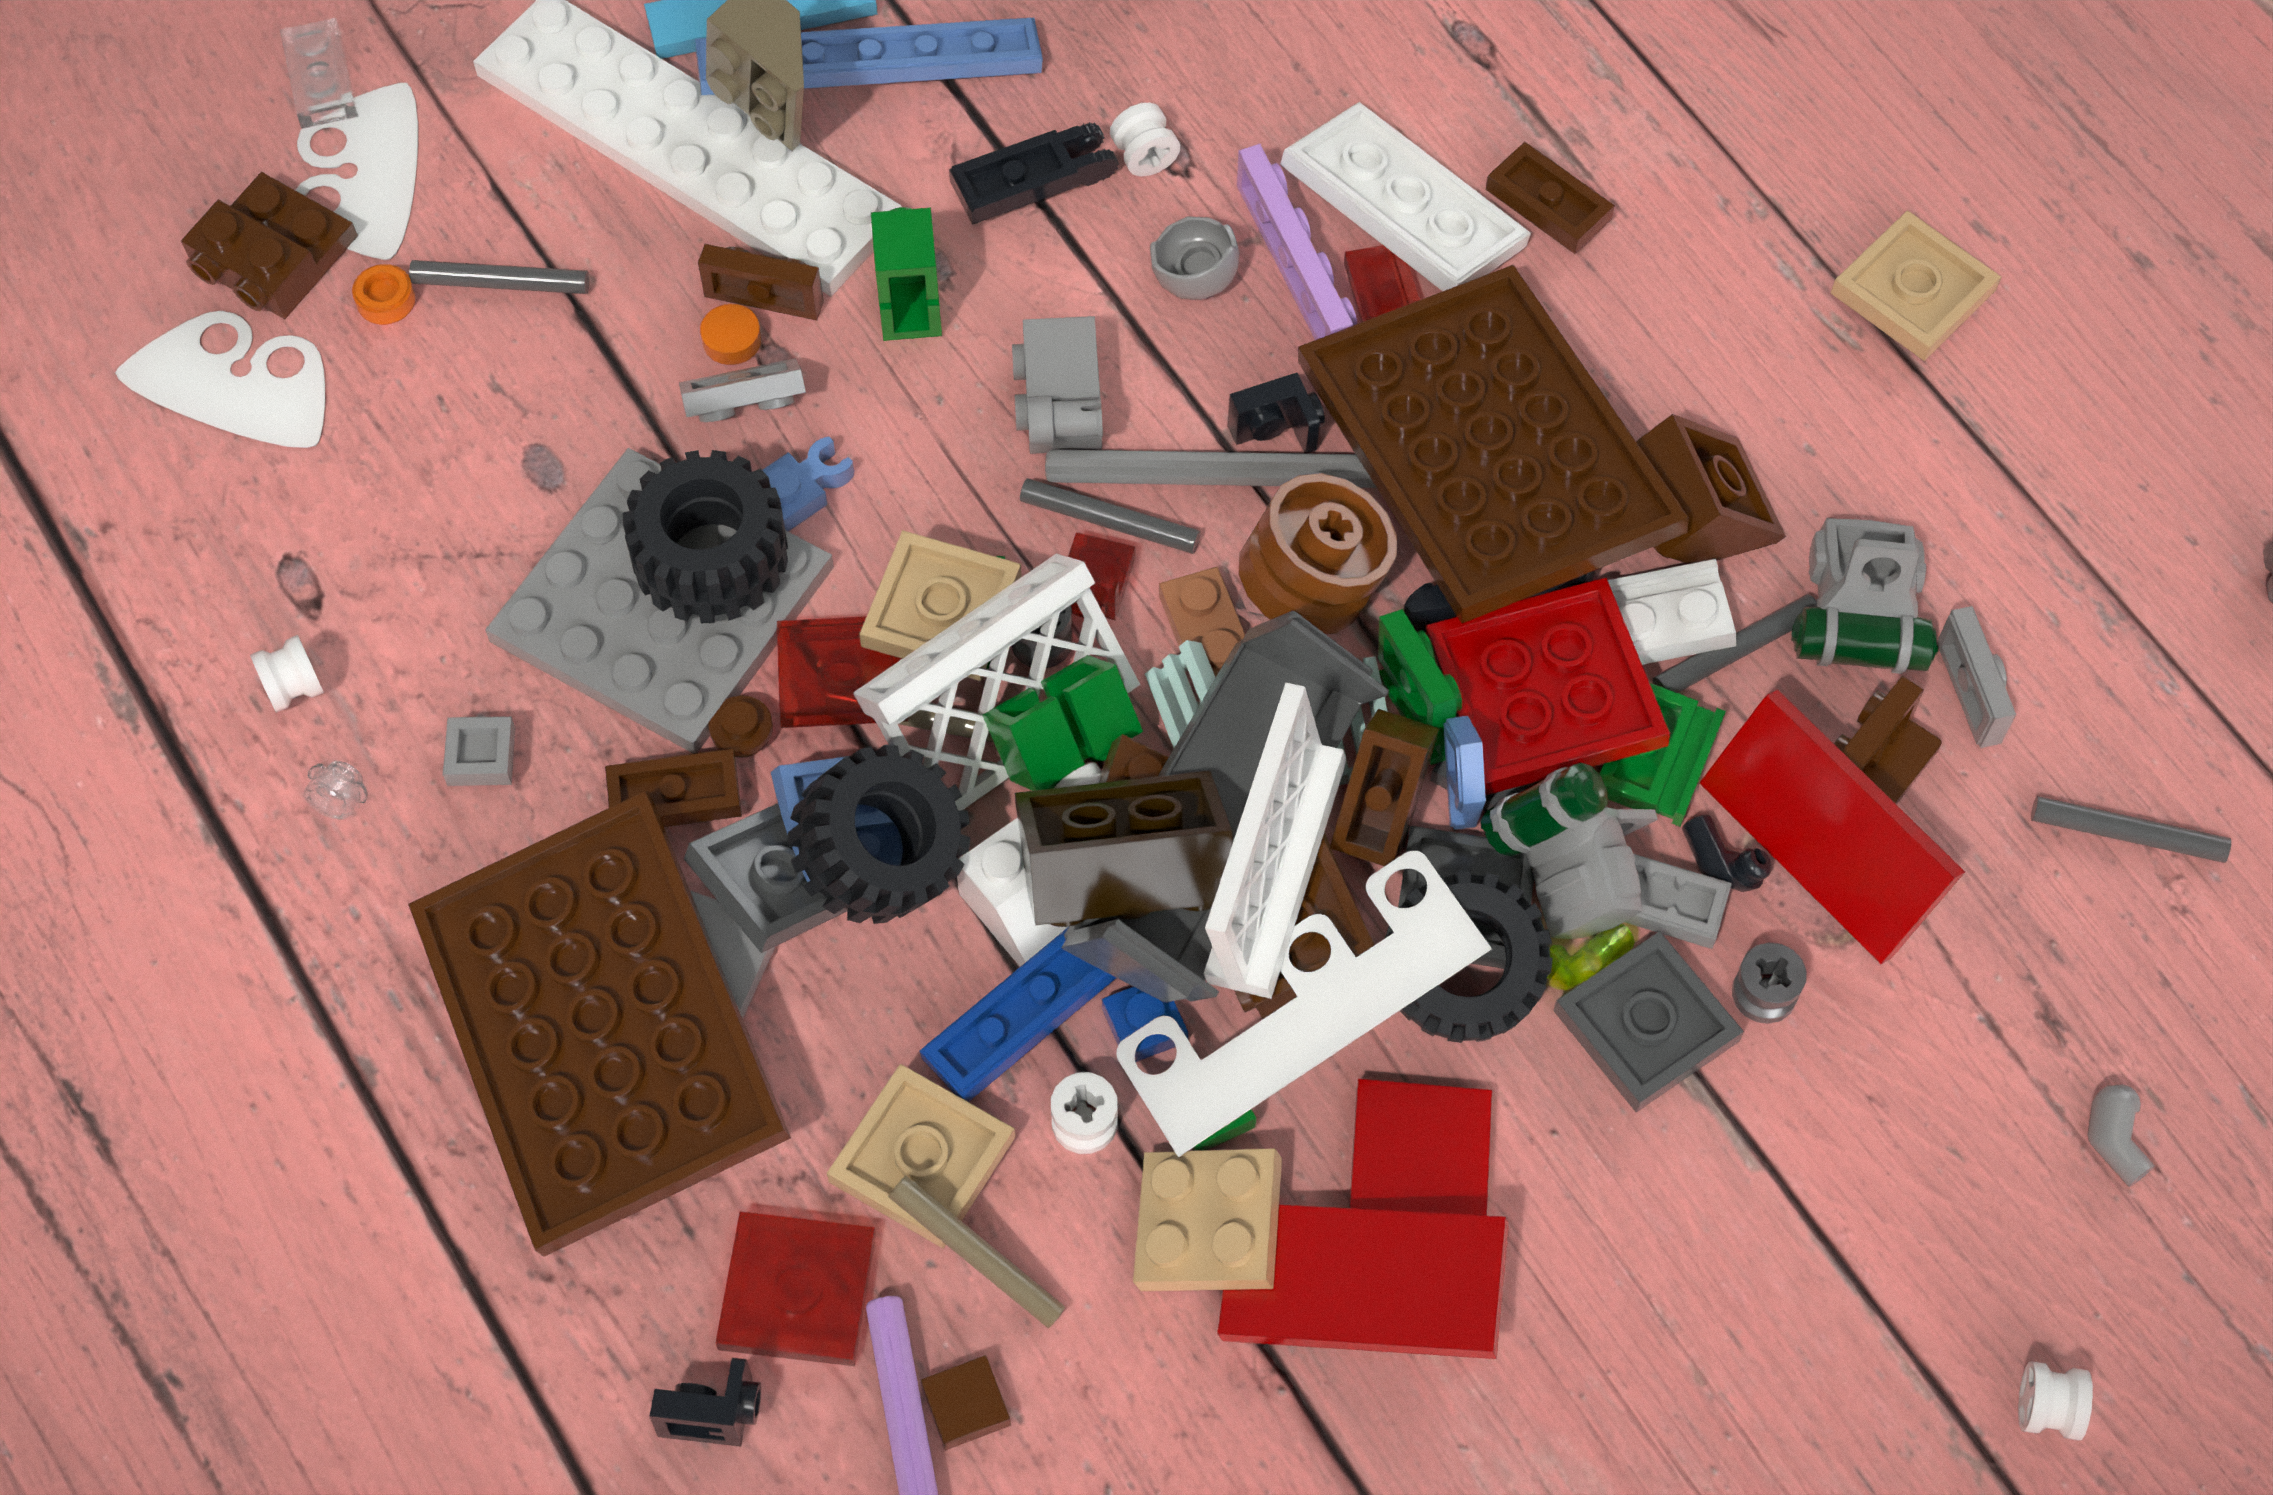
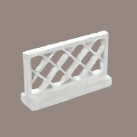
[853,553,1141,811]
[1204,683,1347,999]

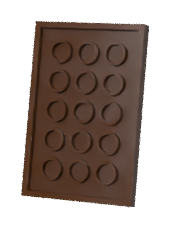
[1298,265,1689,624]
[408,791,791,1257]

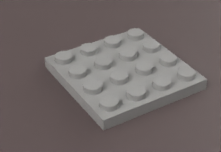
[485,448,834,754]

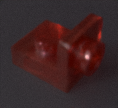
[1068,532,1135,620]

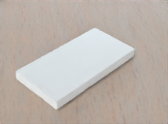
[1280,102,1531,291]

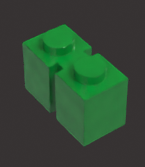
[871,207,942,341]
[982,655,1143,791]

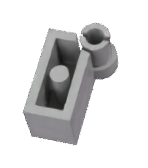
[1012,316,1103,454]

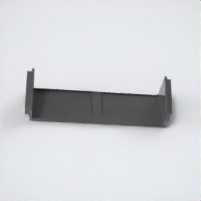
[1062,611,1389,1002]

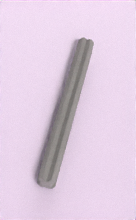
[1045,449,1376,488]

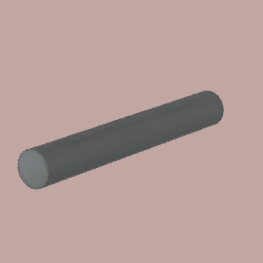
[409,260,590,294]
[1020,478,1201,554]
[1652,594,1817,693]
[2031,796,2231,863]

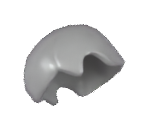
[1150,216,1240,300]

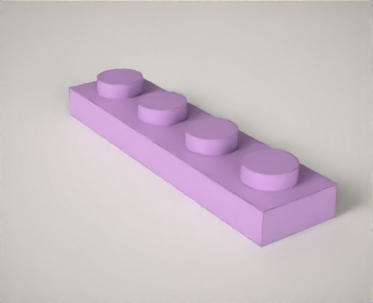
[1237,144,1357,340]

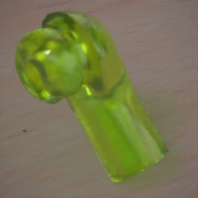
[1548,923,1635,990]

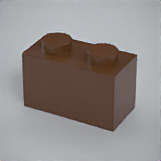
[1330,709,1440,866]

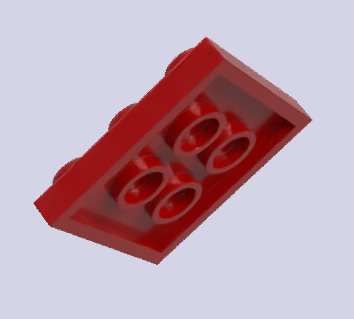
[1426,577,1670,796]

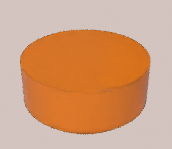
[352,264,415,325]
[700,304,762,365]

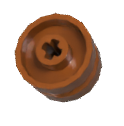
[1238,473,1397,635]

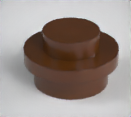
[708,695,773,758]

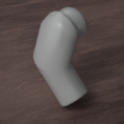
[2087,1084,2155,1187]

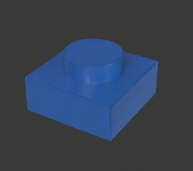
[1102,987,1188,1062]

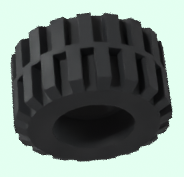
[623,450,789,624]
[788,745,971,924]
[1385,870,1553,1043]

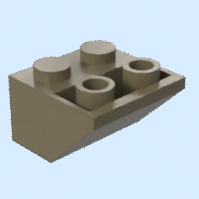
[706,0,804,151]

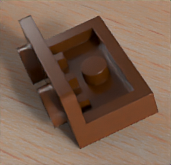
[1834,676,1942,805]

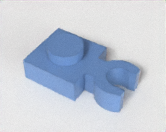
[762,437,854,531]

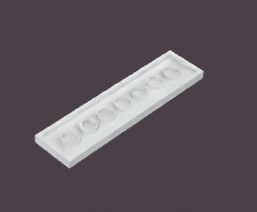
[473,0,902,297]

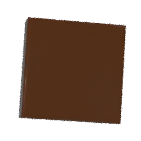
[921,1355,1011,1451]

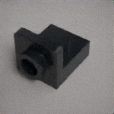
[1227,372,1325,454]
[649,1358,761,1447]

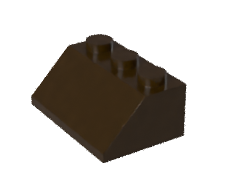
[1015,771,1233,927]

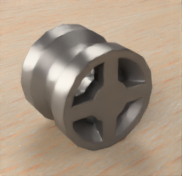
[1732,942,1807,1024]

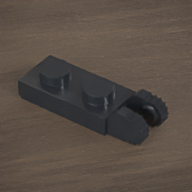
[949,122,1119,225]

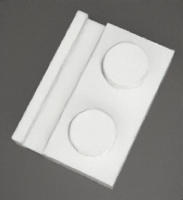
[1608,559,1736,665]

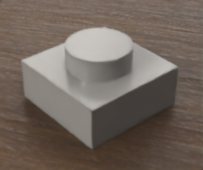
[443,716,516,786]

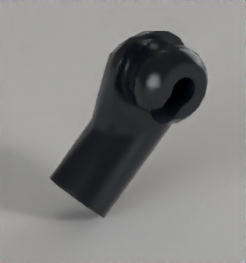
[1682,815,1772,892]

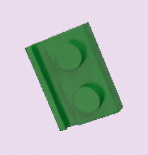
[1378,609,1462,765]
[1599,683,1726,827]

